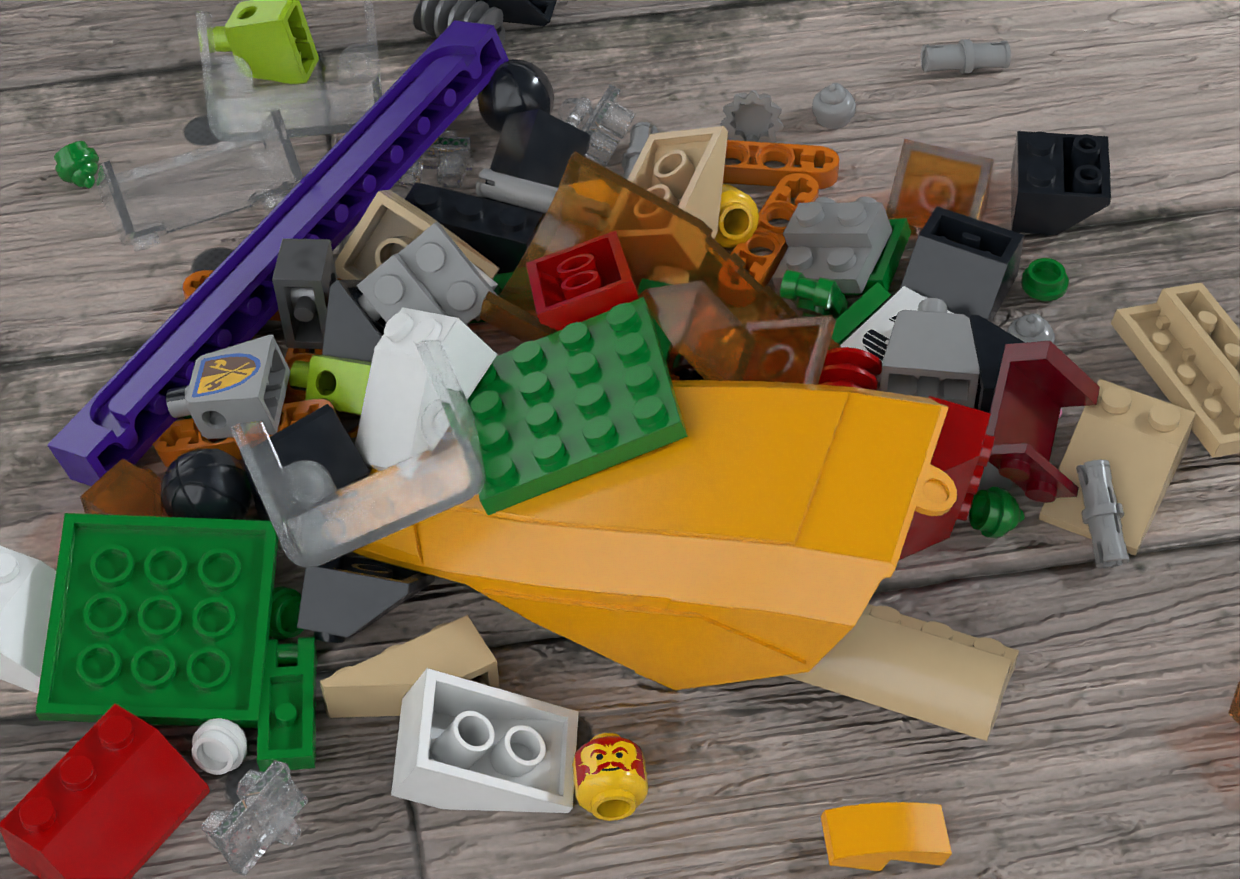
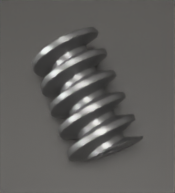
[412,0,505,45]

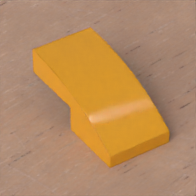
[821,802,952,871]

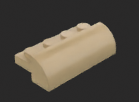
[1111,282,1240,458]
[784,604,1019,741]

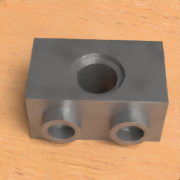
[272,239,338,349]

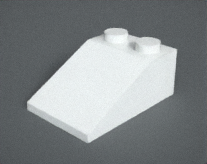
[355,307,498,481]
[0,546,56,694]
[391,668,579,813]

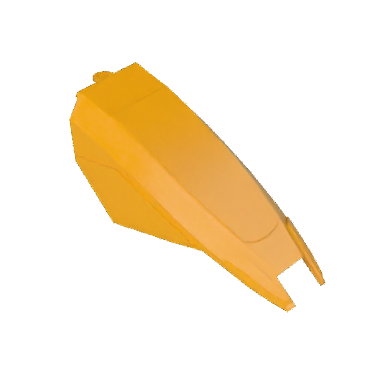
[312,380,957,690]

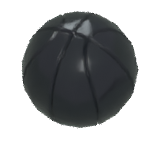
[477,59,554,134]
[161,448,252,520]

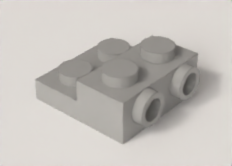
[772,197,892,293]
[356,222,499,325]

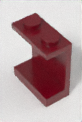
[986,340,1100,503]

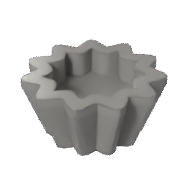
[720,90,784,143]

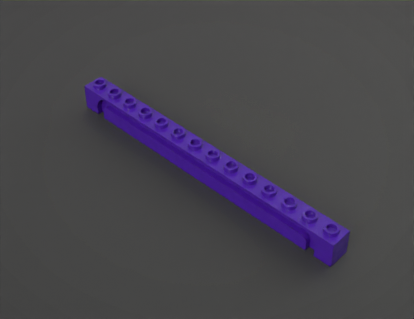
[47,20,509,492]

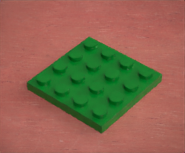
[463,297,688,515]
[35,513,279,728]

